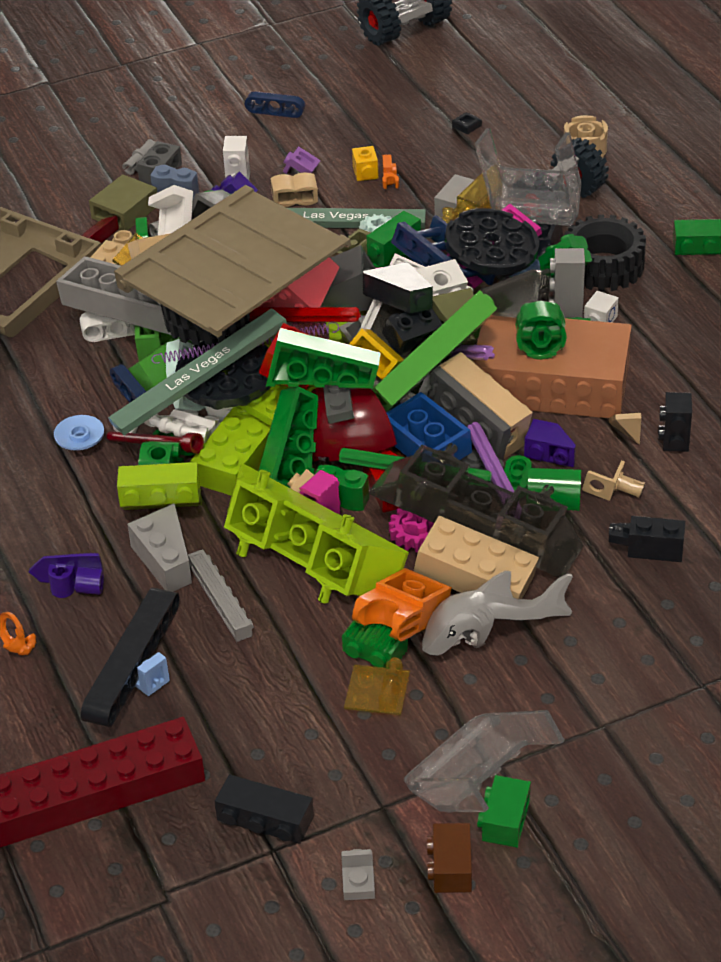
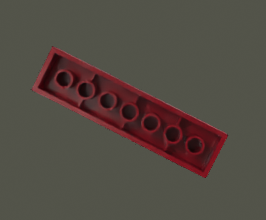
[0,716,205,848]

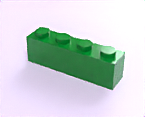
[266,328,381,388]
[258,387,318,488]

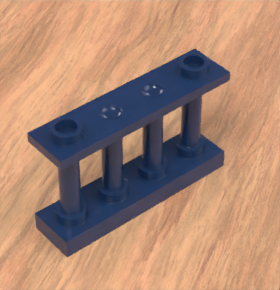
[391,215,495,285]

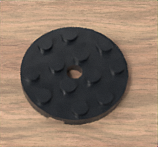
[444,208,539,276]
[175,335,271,410]

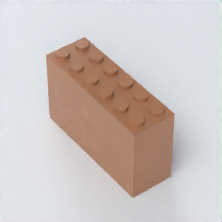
[473,312,632,418]

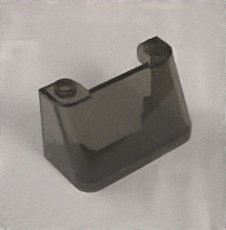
[481,267,551,318]

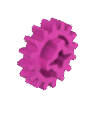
[389,503,445,552]

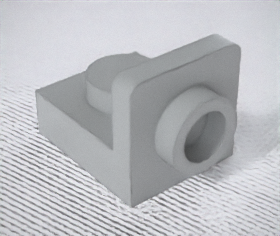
[341,849,375,900]

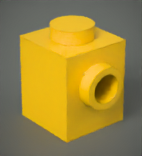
[352,146,379,181]

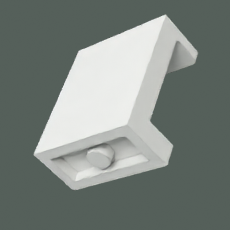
[148,185,193,236]

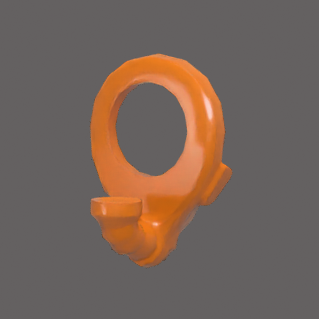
[0,612,36,656]

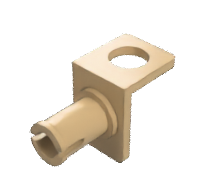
[582,460,645,501]

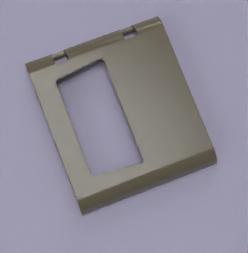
[0,207,101,337]

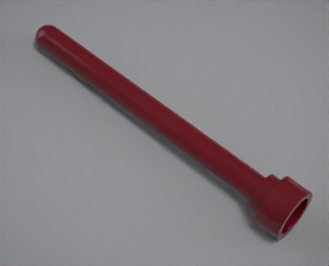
[106,431,204,454]

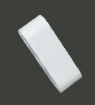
[80,312,135,342]

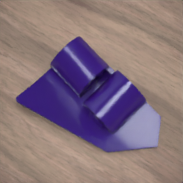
[29,553,104,598]

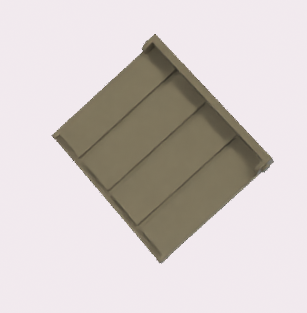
[114,185,351,338]

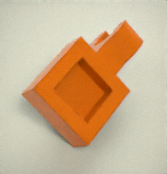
[382,155,399,189]

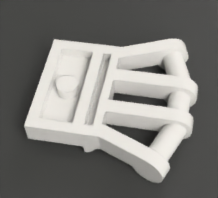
[144,409,221,443]

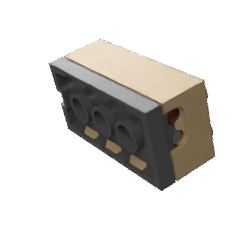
[427,352,533,461]

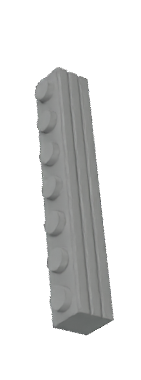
[188,549,254,642]

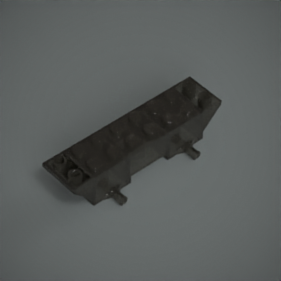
[369,443,584,577]

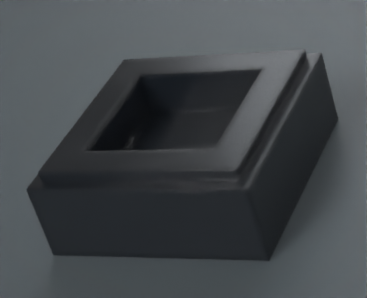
[452,112,482,135]

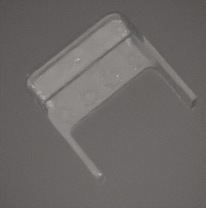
[475,128,581,226]
[404,710,565,813]

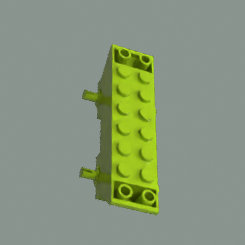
[224,464,409,603]

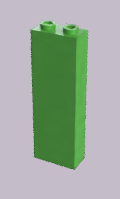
[372,290,497,413]

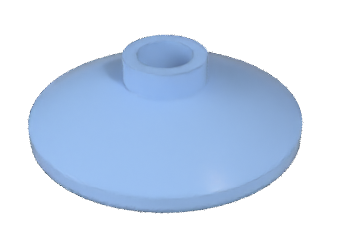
[54,415,104,450]

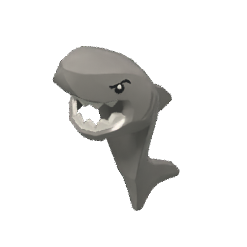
[422,571,573,655]

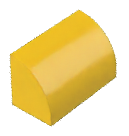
[348,328,404,380]

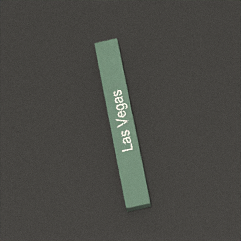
[287,208,426,229]
[108,308,288,435]

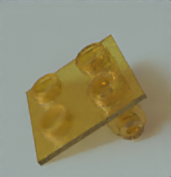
[344,657,410,715]

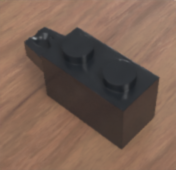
[608,516,686,562]

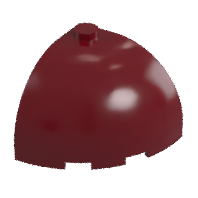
[311,387,397,461]

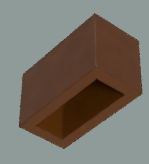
[427,823,472,893]

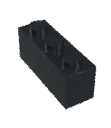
[215,774,314,844]

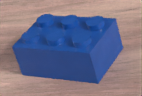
[387,392,472,465]

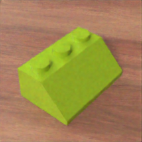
[117,462,202,510]

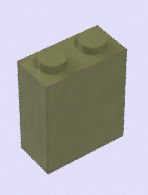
[89,174,157,231]

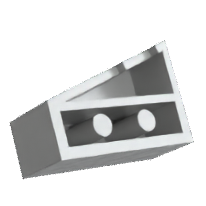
[549,248,585,318]
[127,504,192,592]

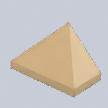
[609,413,641,445]

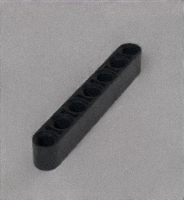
[81,587,180,727]

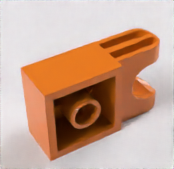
[352,568,452,641]

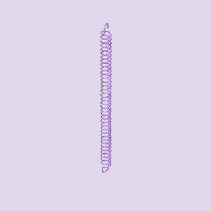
[152,322,339,364]

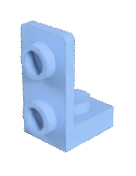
[135,652,170,696]

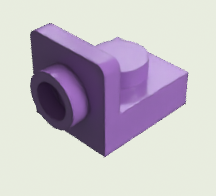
[283,147,320,174]

